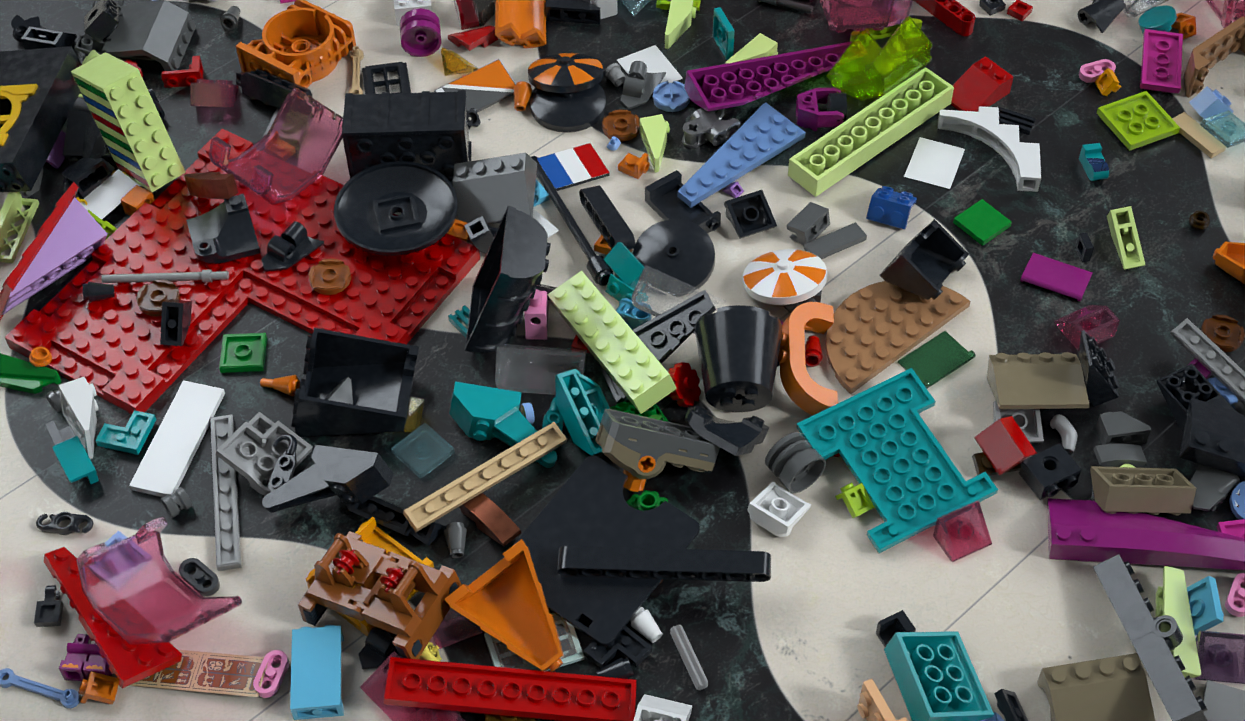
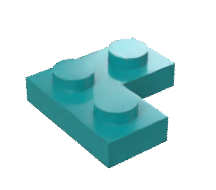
[95,410,156,455]

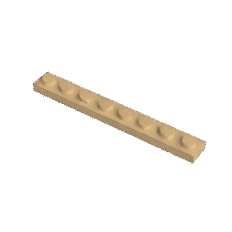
[403,422,567,532]

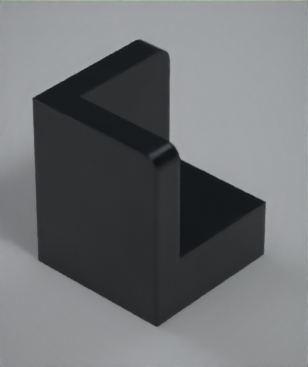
[876,610,916,647]

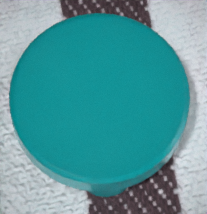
[1138,5,1177,34]

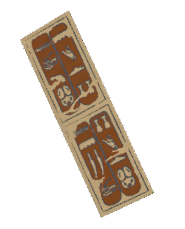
[131,650,268,697]

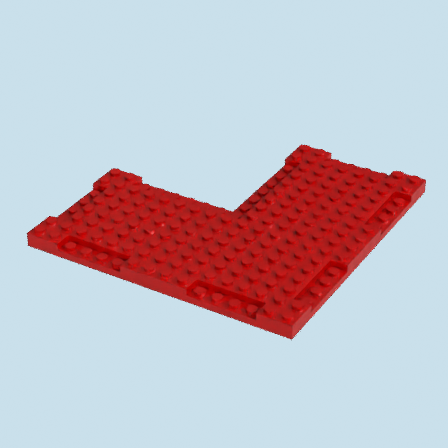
[5,129,480,414]

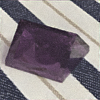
[1194,631,1245,684]

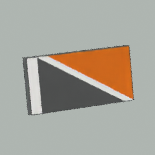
[434,59,516,113]

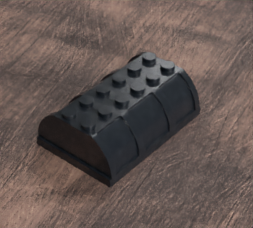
[465,206,551,353]

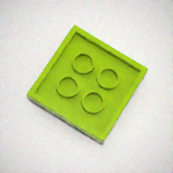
[1097,91,1180,151]

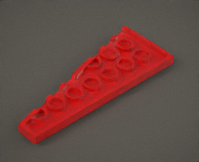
[43,547,182,689]

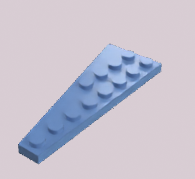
[677,102,806,207]

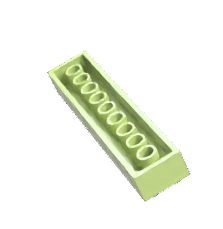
[788,67,954,197]

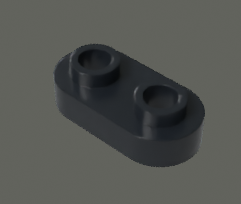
[179,558,220,596]

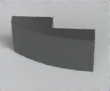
[1094,443,1147,468]

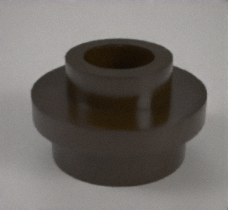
[1189,211,1210,230]

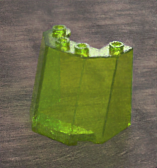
[826,16,932,100]

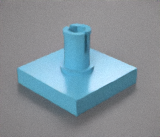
[1187,576,1224,636]

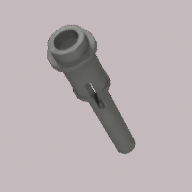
[756,0,813,13]

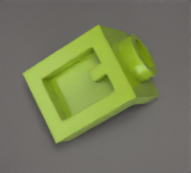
[835,483,875,518]

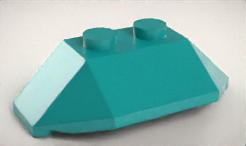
[555,369,610,456]

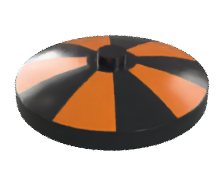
[528,53,604,93]

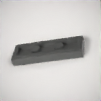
[804,222,867,259]

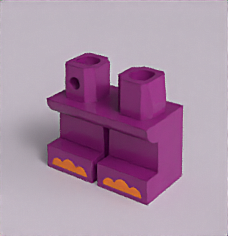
[59,634,112,681]

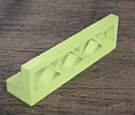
[0,191,39,263]

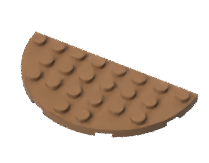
[826,281,971,394]

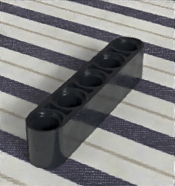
[579,185,635,250]

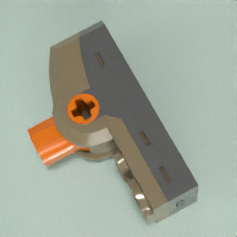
[595,409,720,492]

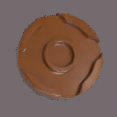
[602,110,640,141]
[308,258,351,295]

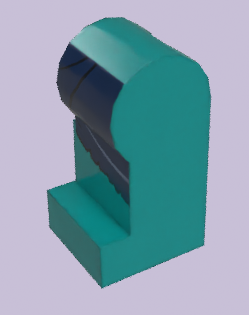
[1079,143,1109,181]

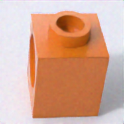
[121,185,154,216]

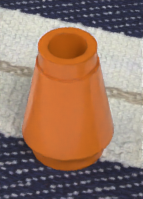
[514,81,532,111]

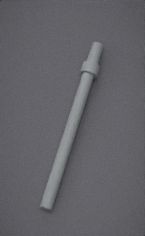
[102,270,229,283]

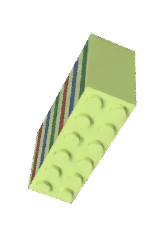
[71,52,186,192]

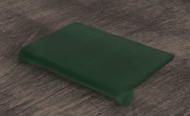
[898,331,976,389]

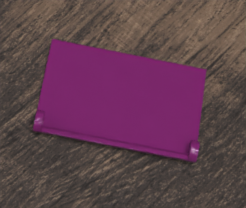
[1020,253,1093,302]

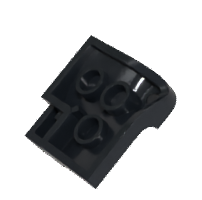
[186,194,261,264]
[684,405,770,456]

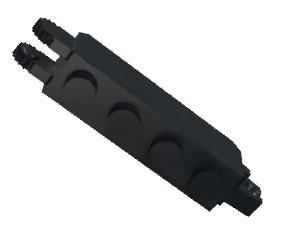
[236,69,322,117]

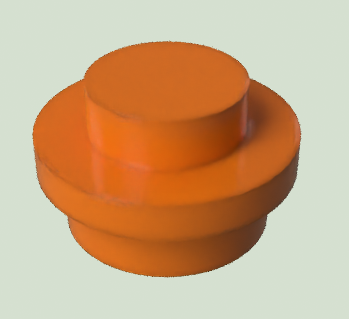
[29,347,52,367]

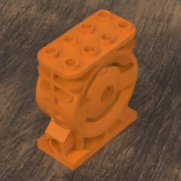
[236,0,356,88]

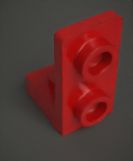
[161,56,204,88]

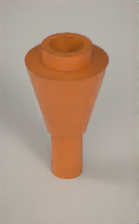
[260,375,300,396]

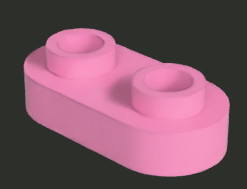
[1079,59,1116,83]
[1225,573,1245,617]
[253,650,289,698]

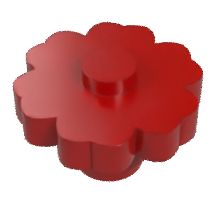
[666,362,701,407]

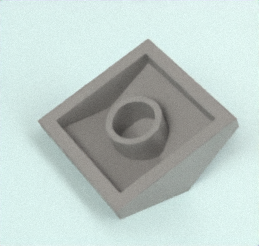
[993,401,1044,443]

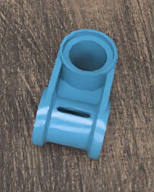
[616,298,652,330]

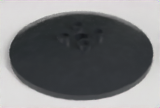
[334,161,458,256]

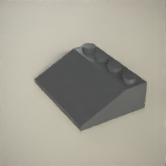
[453,153,537,225]

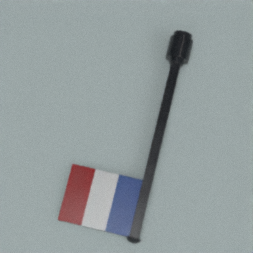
[531,143,613,286]

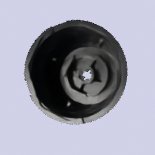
[695,305,782,412]

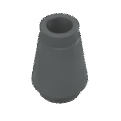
[220,6,240,30]
[444,522,467,558]

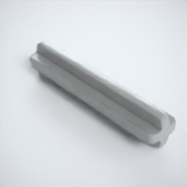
[670,625,708,690]

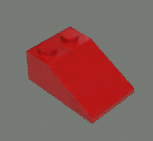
[951,56,1014,112]

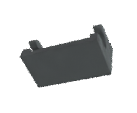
[787,202,830,246]

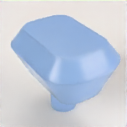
[606,136,621,151]

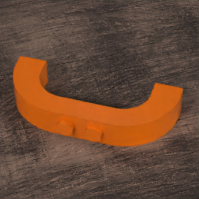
[778,302,838,416]

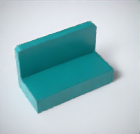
[603,242,646,290]
[52,435,99,484]

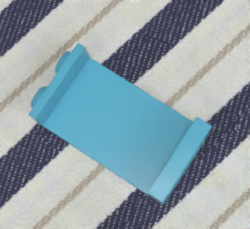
[290,625,344,720]

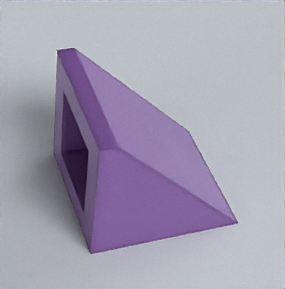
[722,181,744,198]

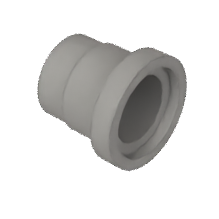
[604,63,626,87]

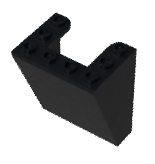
[291,328,419,437]

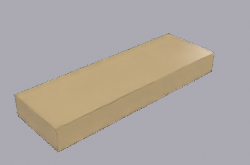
[1172,112,1227,158]

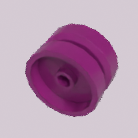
[399,8,442,57]

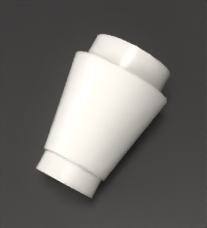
[630,607,663,643]

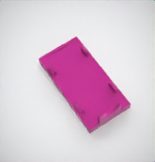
[1140,29,1183,94]

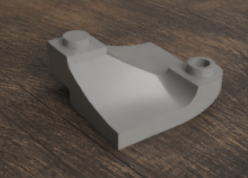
[215,412,313,495]

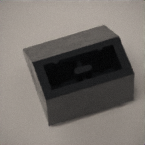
[21,26,77,50]

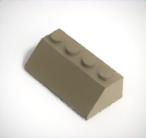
[1090,466,1197,515]

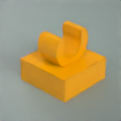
[1095,68,1121,96]

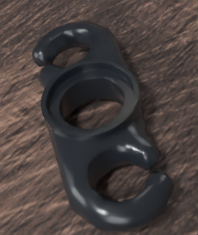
[36,512,94,535]

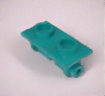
[605,274,648,305]

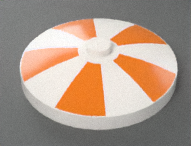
[743,249,827,305]

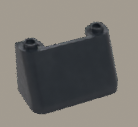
[880,219,969,300]

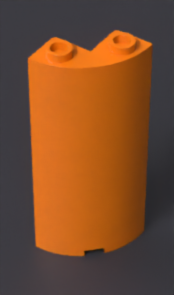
[495,0,546,48]

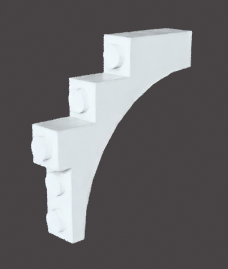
[938,106,1041,192]

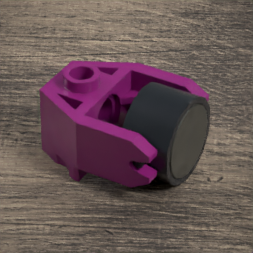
[796,88,847,131]

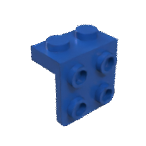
[866,186,917,229]

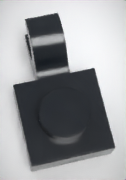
[34,585,63,627]

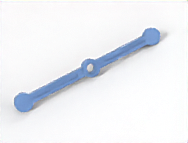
[0,668,80,709]

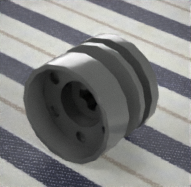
[765,432,826,493]

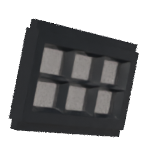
[362,62,411,94]

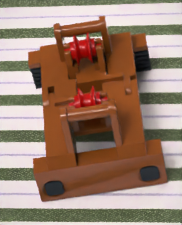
[298,531,462,659]

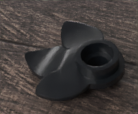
[11,15,46,42]

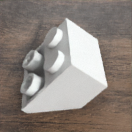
[633,694,692,721]

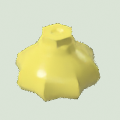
[418,642,442,661]

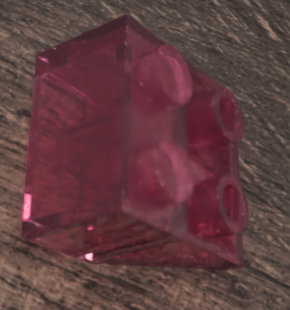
[191,79,239,107]
[1054,305,1120,351]

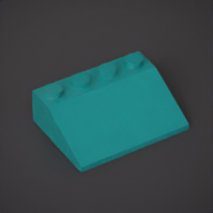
[884,631,994,721]

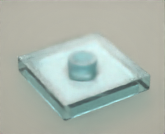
[1200,110,1245,148]
[391,423,455,479]

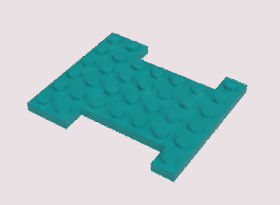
[796,368,998,553]

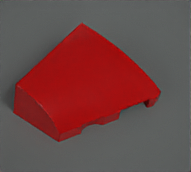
[448,26,499,51]

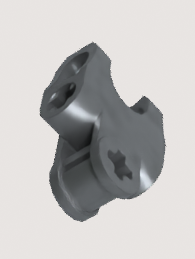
[682,108,741,149]

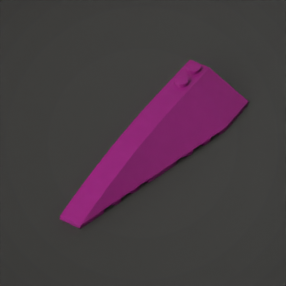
[684,40,866,111]
[1047,498,1245,570]

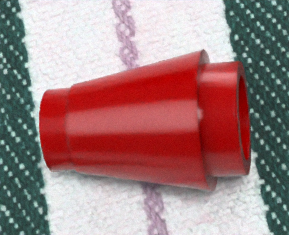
[805,336,823,367]

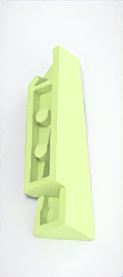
[1155,566,1201,678]

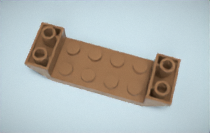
[1183,17,1245,98]

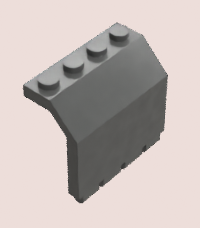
[101,0,196,71]

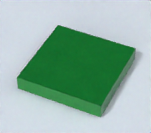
[953,199,1012,246]
[219,333,267,373]

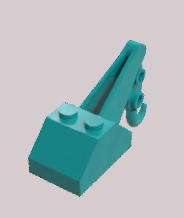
[449,382,563,468]

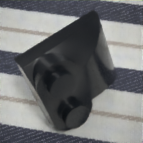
[724,190,777,239]

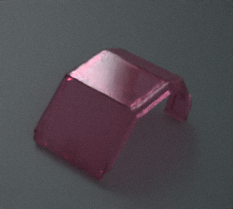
[209,88,343,205]
[76,516,242,645]

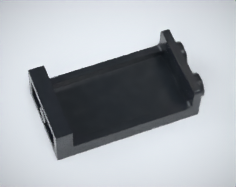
[645,170,721,233]

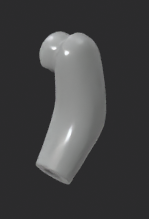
[1050,414,1078,454]

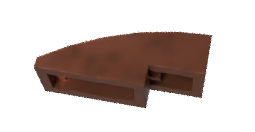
[184,172,238,199]
[459,493,522,546]

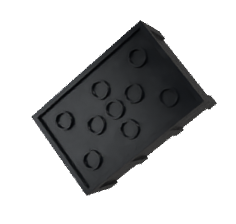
[342,90,472,186]

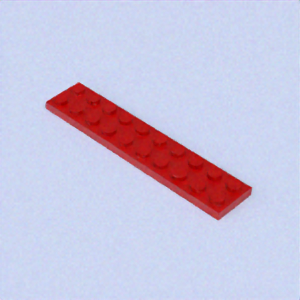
[384,657,636,721]

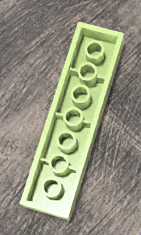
[547,270,677,414]

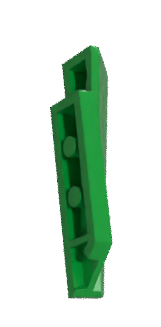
[0,353,62,394]

